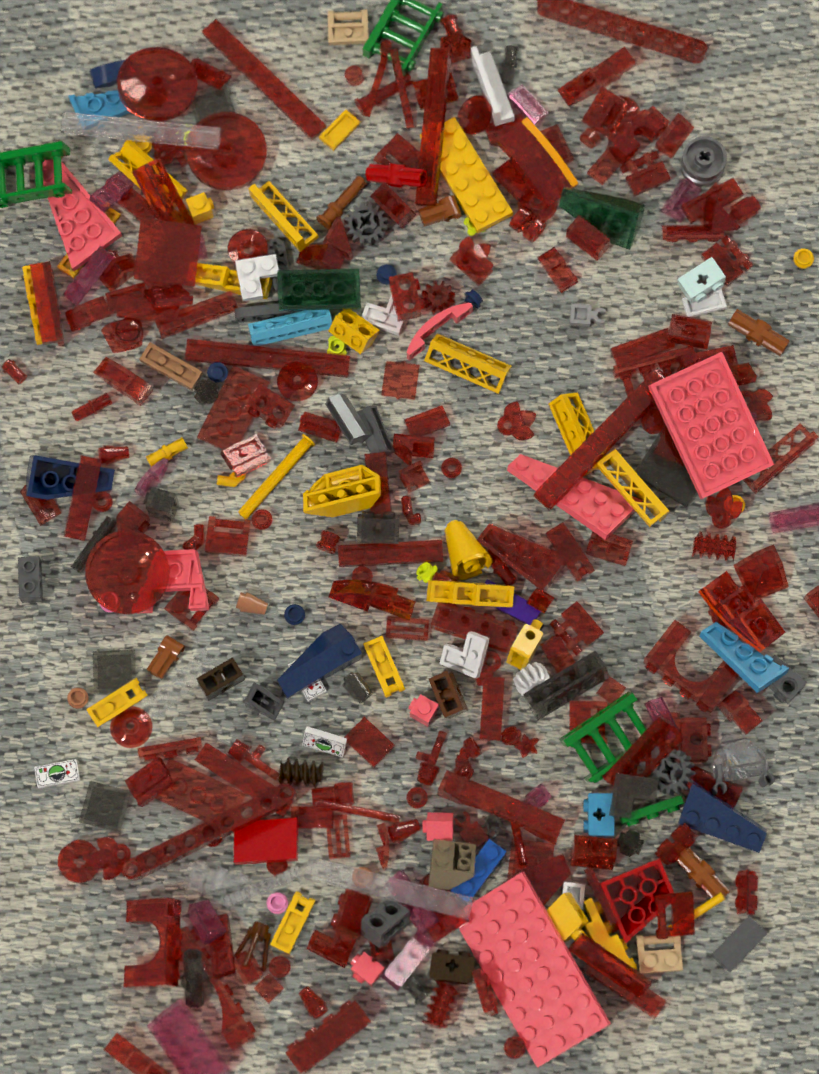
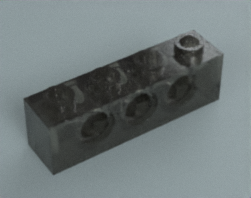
[523,651,610,720]

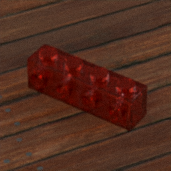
[431,602,519,654]
[285,1000,371,1074]

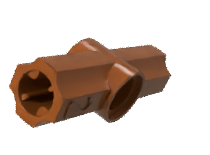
[728,309,790,356]
[672,844,730,898]

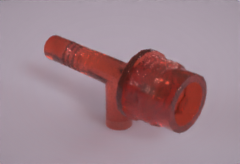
[416,731,447,786]
[227,739,279,780]

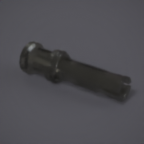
[378,944,431,1005]

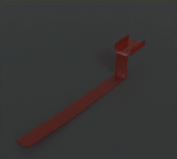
[363,39,393,117]

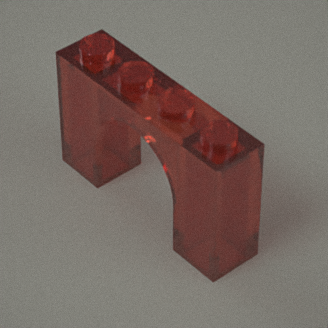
[643,620,739,713]
[124,897,182,989]

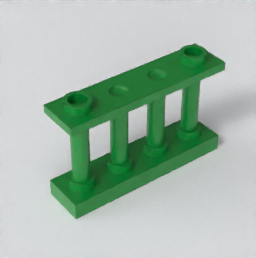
[362,0,444,76]
[0,141,72,208]
[559,692,660,783]

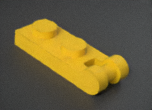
[363,636,405,698]
[86,677,148,727]
[270,891,316,955]

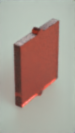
[381,361,420,400]

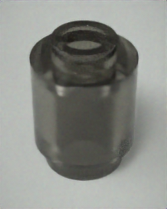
[342,672,373,704]

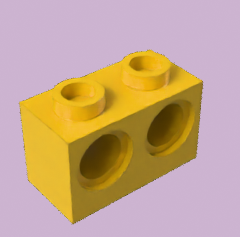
[328,307,380,354]

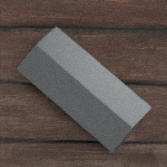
[325,393,371,445]
[357,406,395,462]
[712,916,767,972]

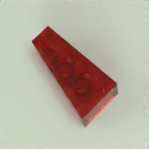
[477,523,572,591]

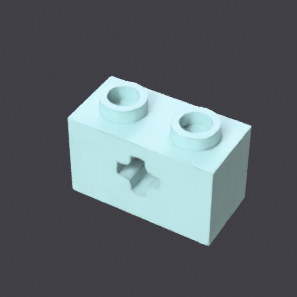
[678,257,726,304]

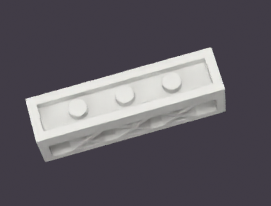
[471,47,515,126]

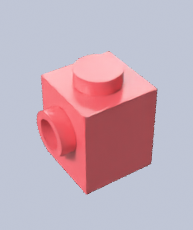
[408,694,439,727]
[423,812,454,841]
[350,952,385,987]

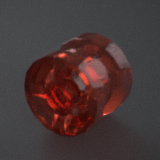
[316,530,341,554]
[504,1036,526,1059]

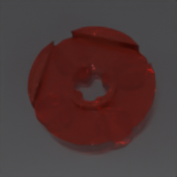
[58,840,101,884]

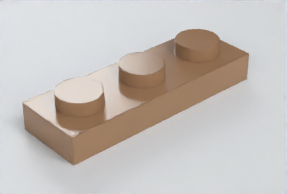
[139,342,203,391]

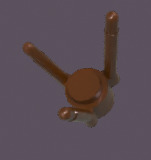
[234,921,272,972]

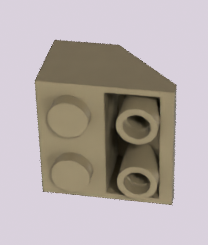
[428,839,476,890]

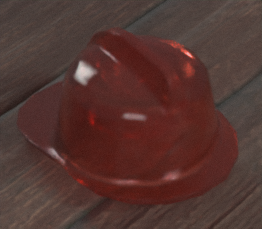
[101,318,143,353]

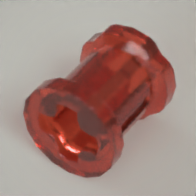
[440,14,463,41]

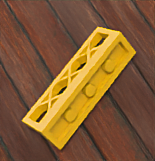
[108,139,188,211]
[248,181,319,252]
[424,333,512,394]
[548,392,609,477]
[596,449,669,527]

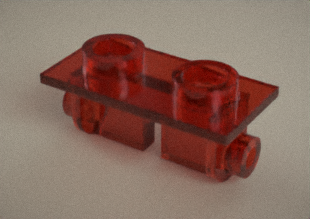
[189,58,232,90]
[298,411,341,443]
[655,823,698,866]
[735,869,758,915]

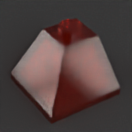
[733,544,789,603]

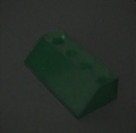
[276,269,361,311]

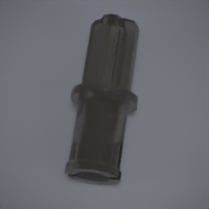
[502,45,518,85]

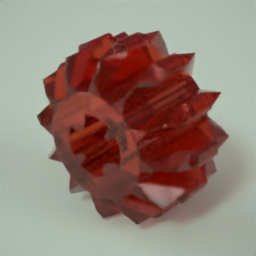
[421,280,455,315]

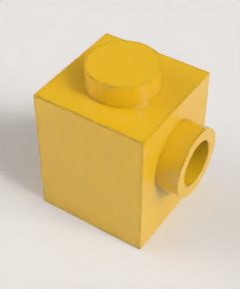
[186,192,215,225]

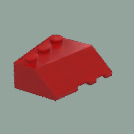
[598,858,677,944]

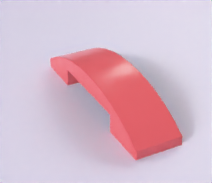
[407,303,473,361]

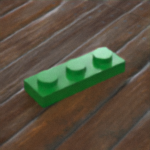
[619,795,684,827]

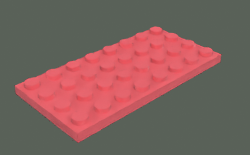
[452,872,611,1068]

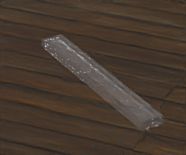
[60,112,222,149]
[304,857,474,920]

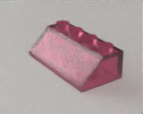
[147,998,232,1074]

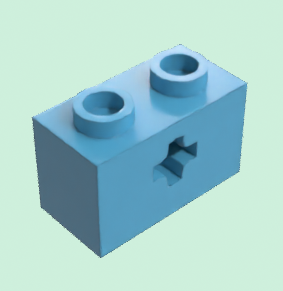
[583,793,614,839]

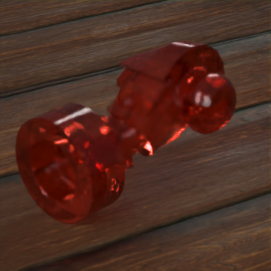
[454,736,482,781]

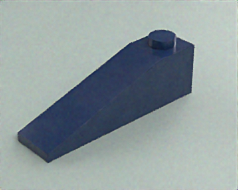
[277,623,362,699]

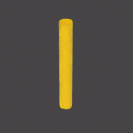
[667,892,726,934]

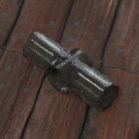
[179,949,208,1008]

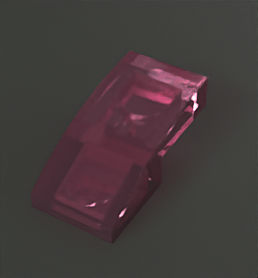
[89,171,134,213]
[135,458,169,498]

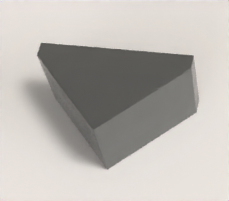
[244,683,284,721]

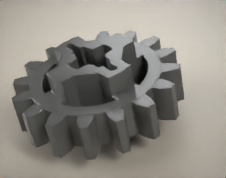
[344,202,388,246]
[649,748,695,796]

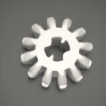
[513,662,551,697]

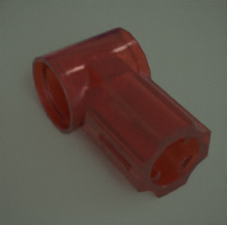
[311,782,355,807]

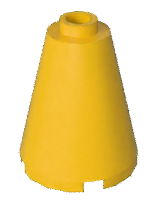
[444,520,492,580]

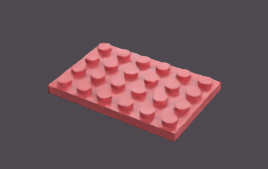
[648,352,774,499]

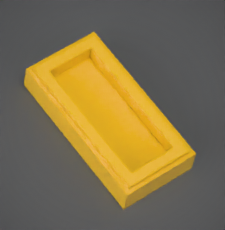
[319,109,361,151]

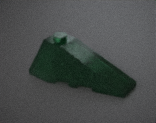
[559,187,646,250]

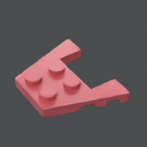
[132,549,209,614]

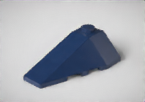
[26,455,115,500]

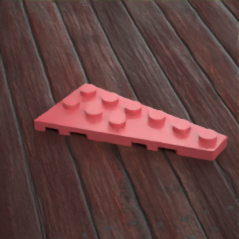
[43,159,122,272]
[507,454,643,540]

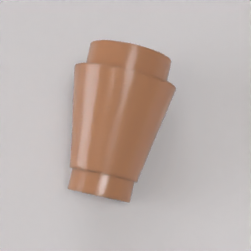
[236,592,268,615]

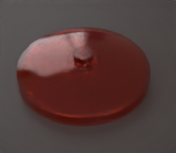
[117,47,198,121]
[186,112,267,190]
[85,530,170,615]

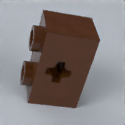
[428,670,469,719]

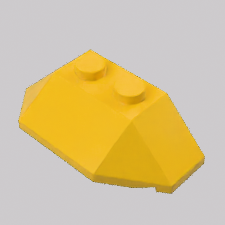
[303,465,381,517]

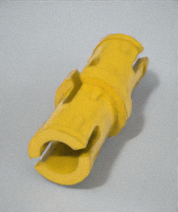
[145,437,188,468]

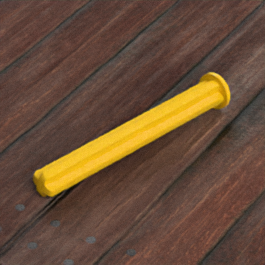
[238,434,315,519]

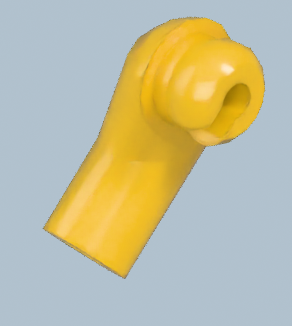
[216,467,246,487]

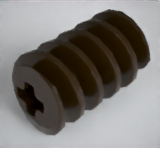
[279,758,324,788]

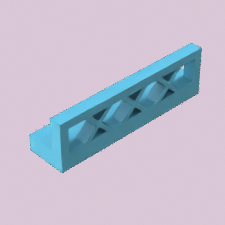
[248,305,332,347]

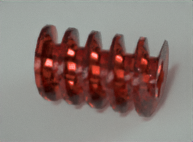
[692,531,737,562]
[421,981,460,1029]

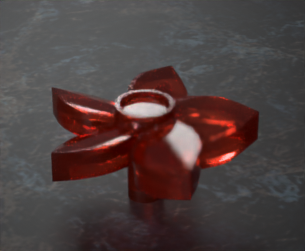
[514,734,539,758]

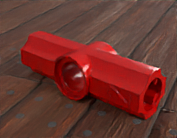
[365,163,428,188]

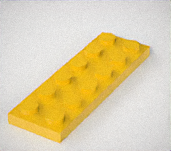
[419,117,513,234]

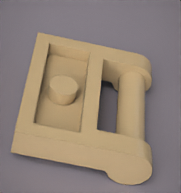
[328,9,368,45]
[636,932,683,974]

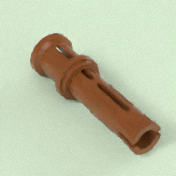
[316,176,367,230]

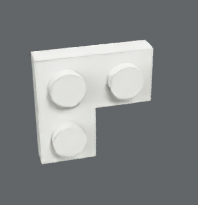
[235,254,279,302]
[361,290,412,336]
[439,631,490,679]

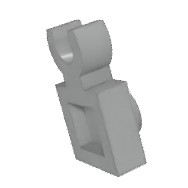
[570,303,606,327]

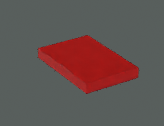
[233,818,298,865]

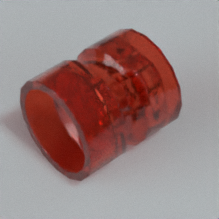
[509,205,547,243]

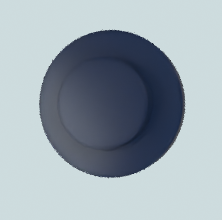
[376,265,397,285]
[464,289,483,309]
[207,362,228,383]
[284,604,305,625]

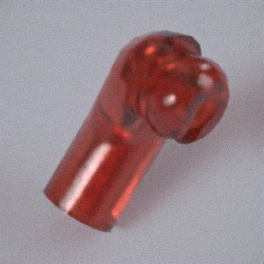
[401,496,421,526]
[183,524,204,550]

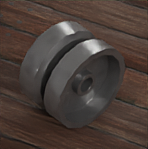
[681,136,727,187]

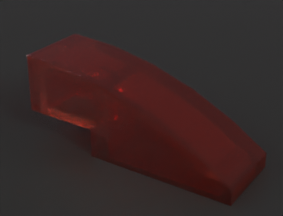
[93,357,153,406]

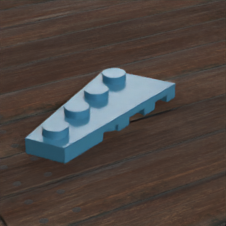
[699,622,789,693]

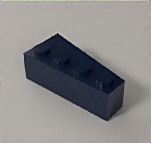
[678,781,767,853]

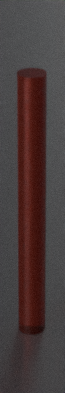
[389,48,414,129]
[315,799,400,823]

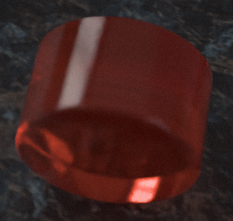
[344,65,364,86]
[580,128,600,148]

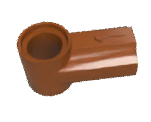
[418,196,462,227]
[147,635,185,680]

